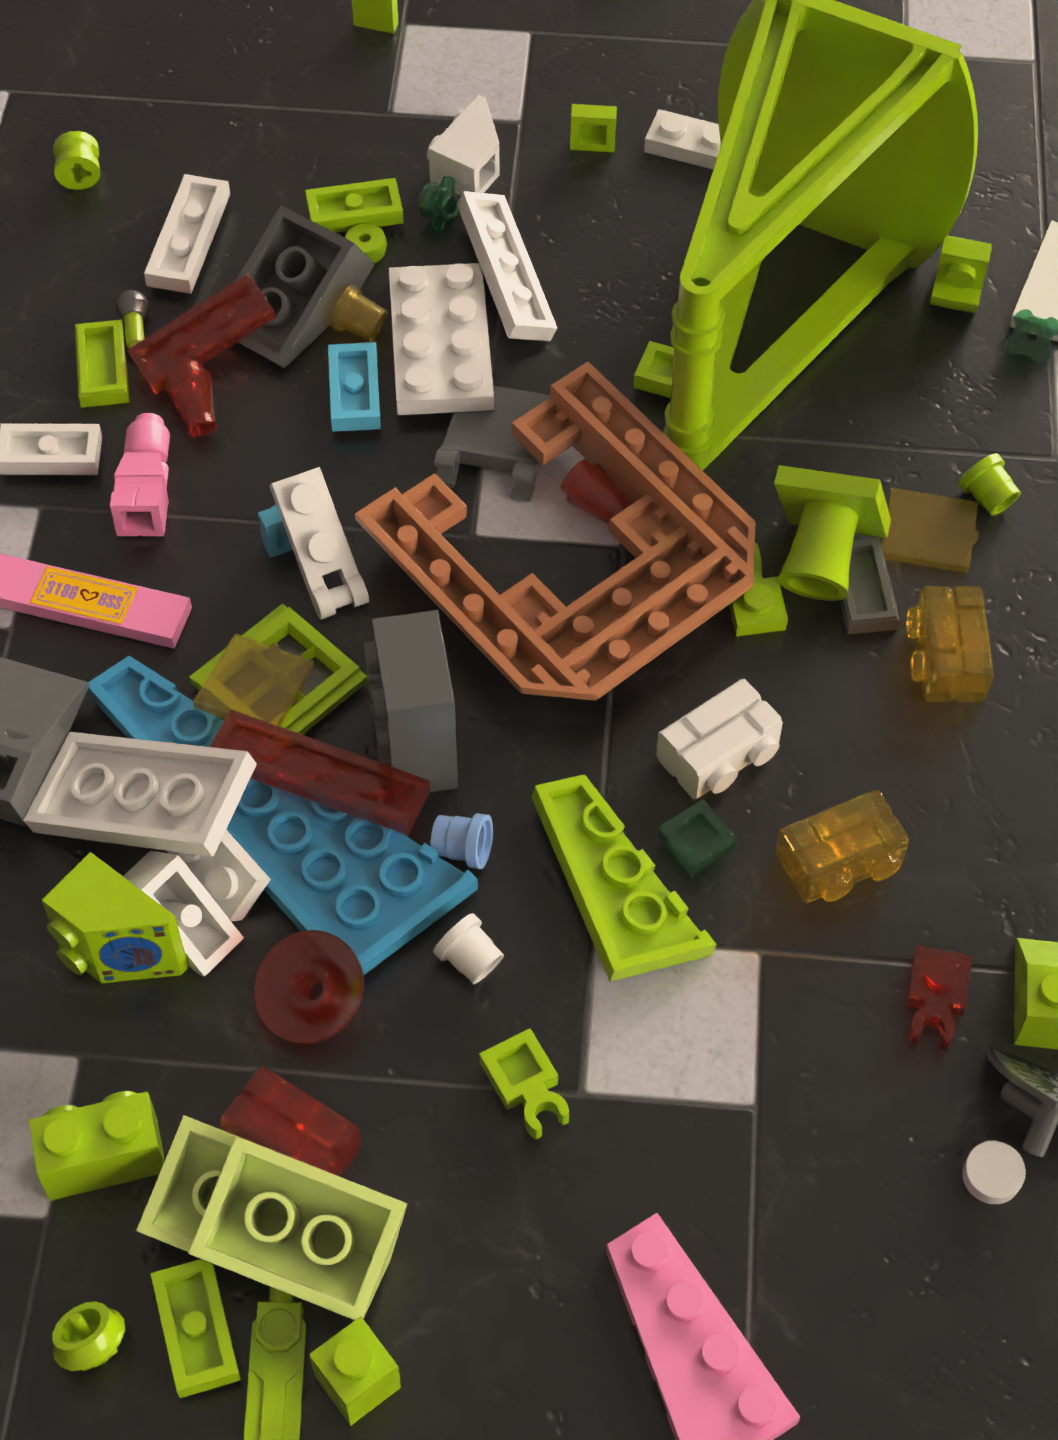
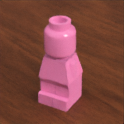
[110,413,170,536]

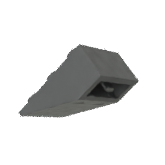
[0,657,90,827]

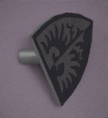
[987,1046,1058,1157]

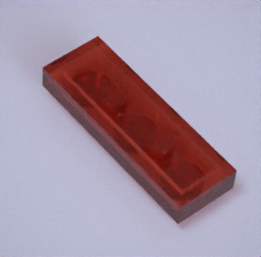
[127,274,276,394]

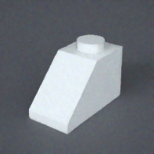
[123,851,244,976]

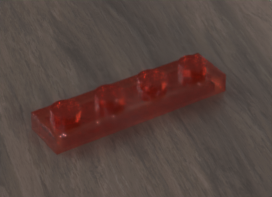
[210,709,430,835]

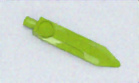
[244,1287,307,1440]

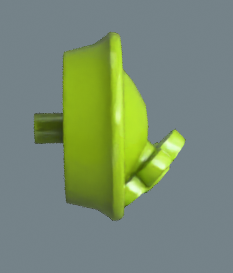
[52,1301,125,1371]

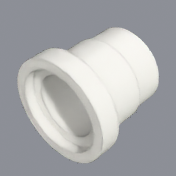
[433,913,504,984]

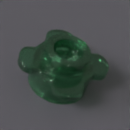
[418,176,460,231]
[1005,309,1058,363]

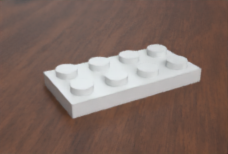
[389,263,494,415]
[23,732,257,857]

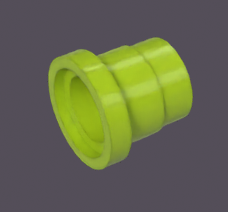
[958,453,1021,516]

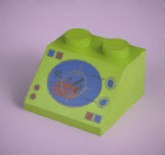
[42,852,189,983]

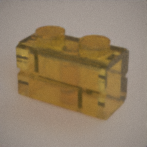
[907,586,994,702]
[775,789,909,903]

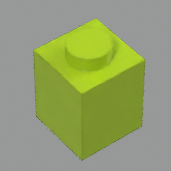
[309,1317,401,1426]

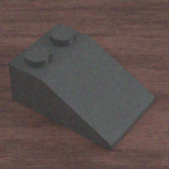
[209,205,375,369]

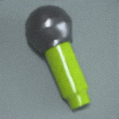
[115,290,149,357]

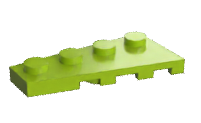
[531,774,717,982]

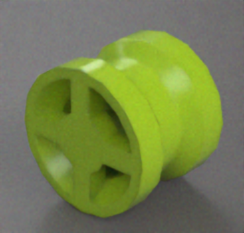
[53,131,100,190]

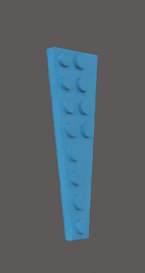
[88,656,478,986]

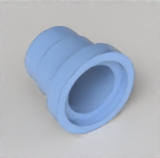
[431,813,493,869]

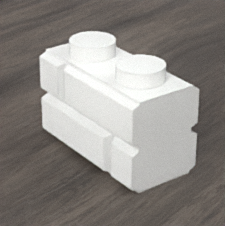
[656,679,783,799]

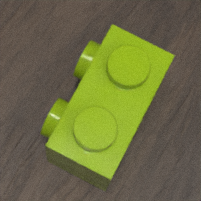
[28,1091,165,1201]

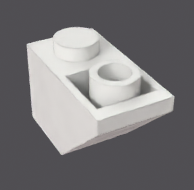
[427,94,499,196]

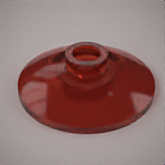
[254,930,364,1044]

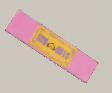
[0,554,192,649]

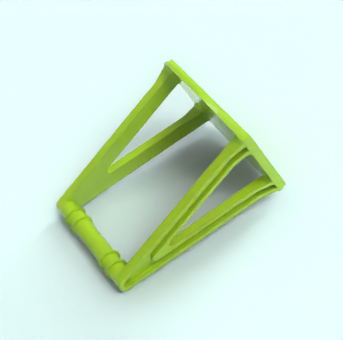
[663,0,978,471]

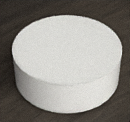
[962,1141,1026,1204]

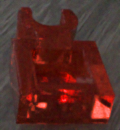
[906,945,973,1050]

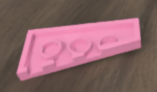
[606,1213,800,1440]

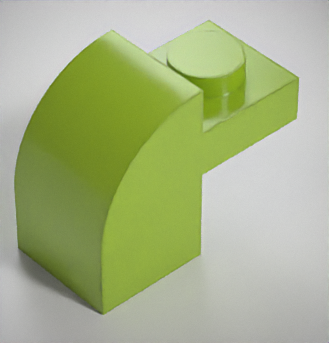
[930,235,992,314]

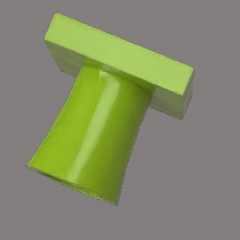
[774,465,891,601]

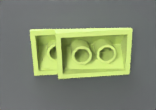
[136,1115,408,1320]

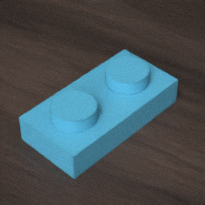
[328,342,381,432]

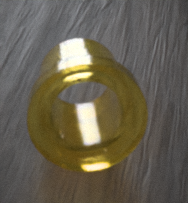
[330,285,388,342]

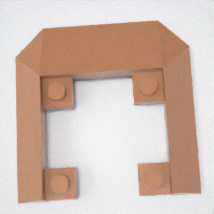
[355,361,756,701]

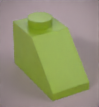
[1014,938,1058,1049]

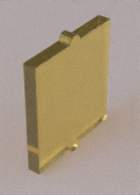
[882,488,979,573]
[194,634,314,736]

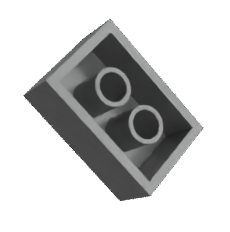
[364,610,458,797]

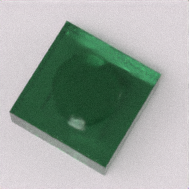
[658,799,737,876]

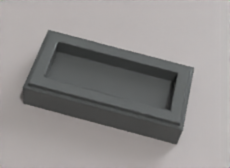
[839,537,900,635]

